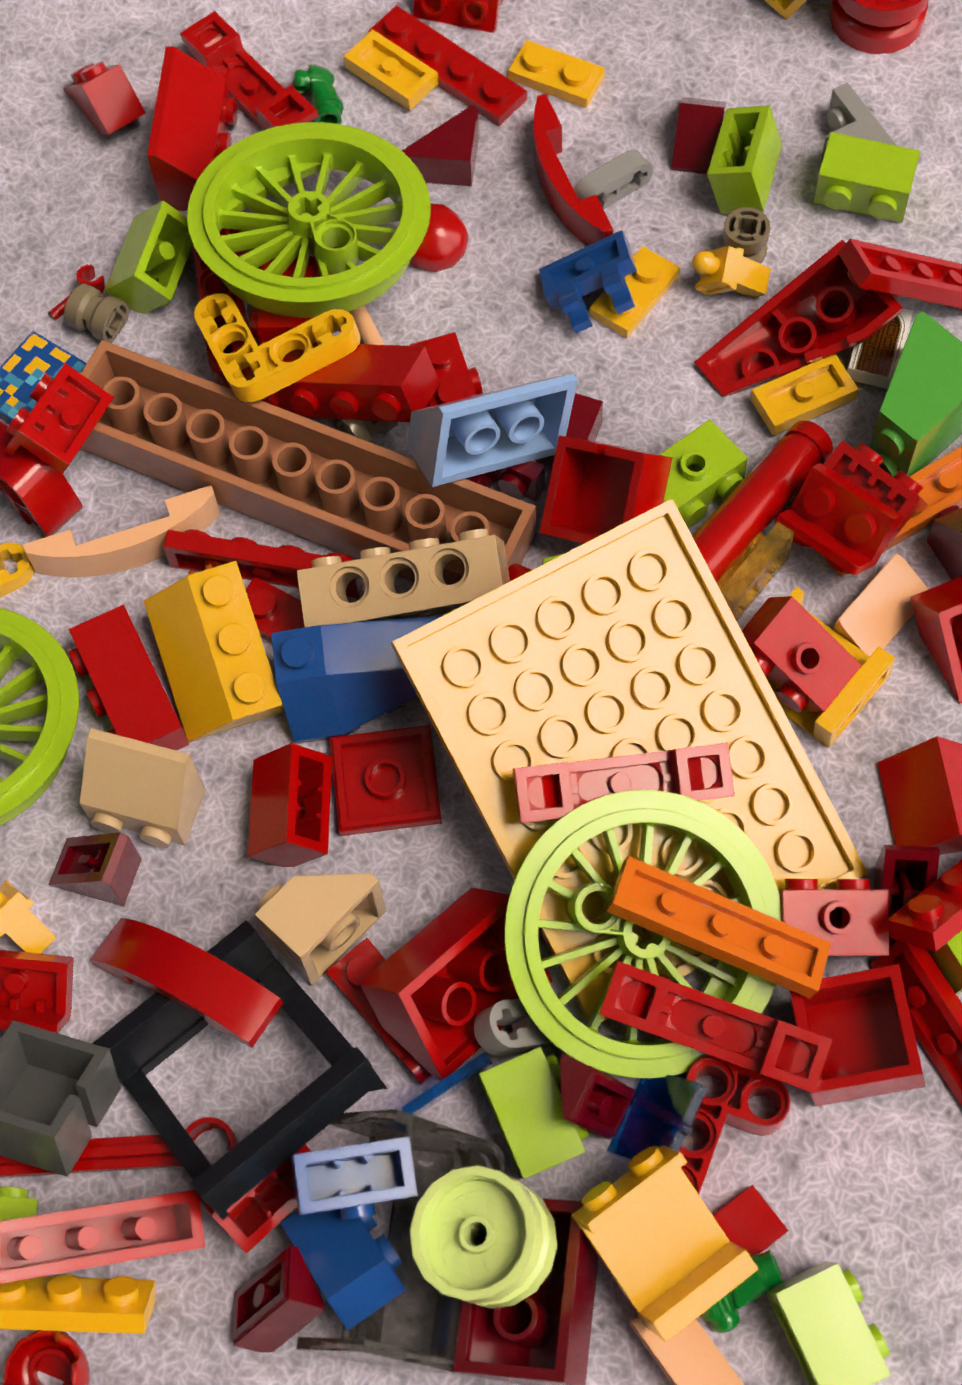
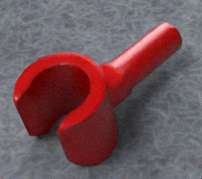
[48,265,105,321]

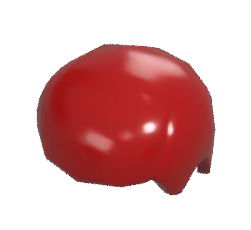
[410,203,468,272]
[2,1330,90,1385]

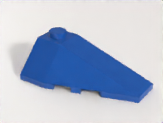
[271,615,444,743]

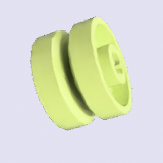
[410,1166,557,1309]

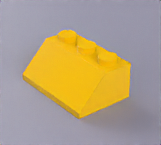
[144,561,285,743]

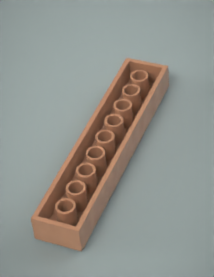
[80,340,536,585]

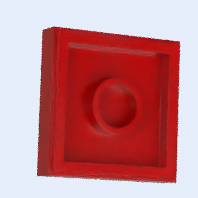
[329,725,442,836]

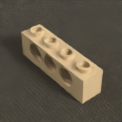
[297,529,510,627]

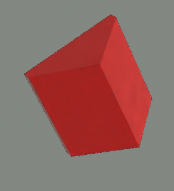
[877,736,962,855]

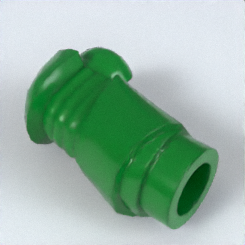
[293,64,344,124]
[700,1250,784,1333]

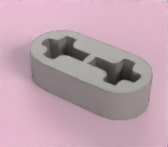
[573,149,653,209]
[474,998,567,1056]

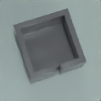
[0,1020,121,1177]

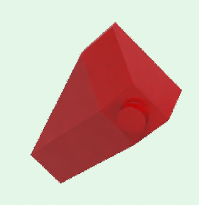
[694,240,903,397]

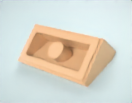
[833,553,928,656]
[629,1315,744,1385]

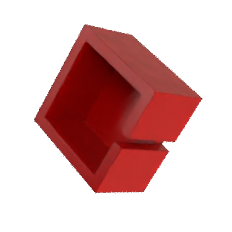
[539,435,673,544]
[790,964,926,1106]

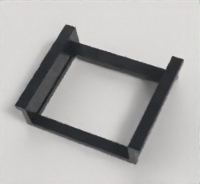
[92,920,387,1220]

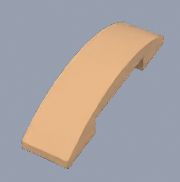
[23,485,221,577]

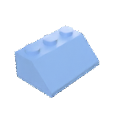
[407,374,578,487]

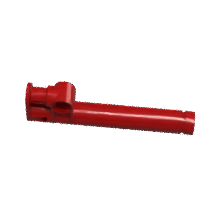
[692,420,833,583]

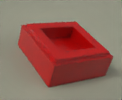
[713,1185,789,1255]

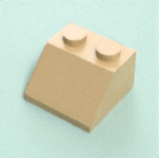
[80,728,206,848]
[255,873,387,986]

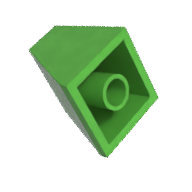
[870,311,962,477]

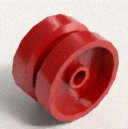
[829,0,929,55]

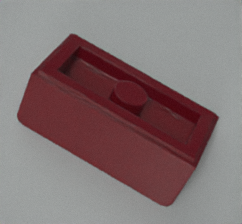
[560,1053,635,1140]
[232,1245,324,1353]

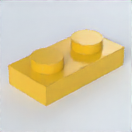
[343,30,439,111]
[508,39,605,108]
[589,246,680,338]
[750,354,859,436]

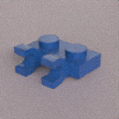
[539,230,637,334]

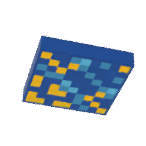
[0,331,87,424]

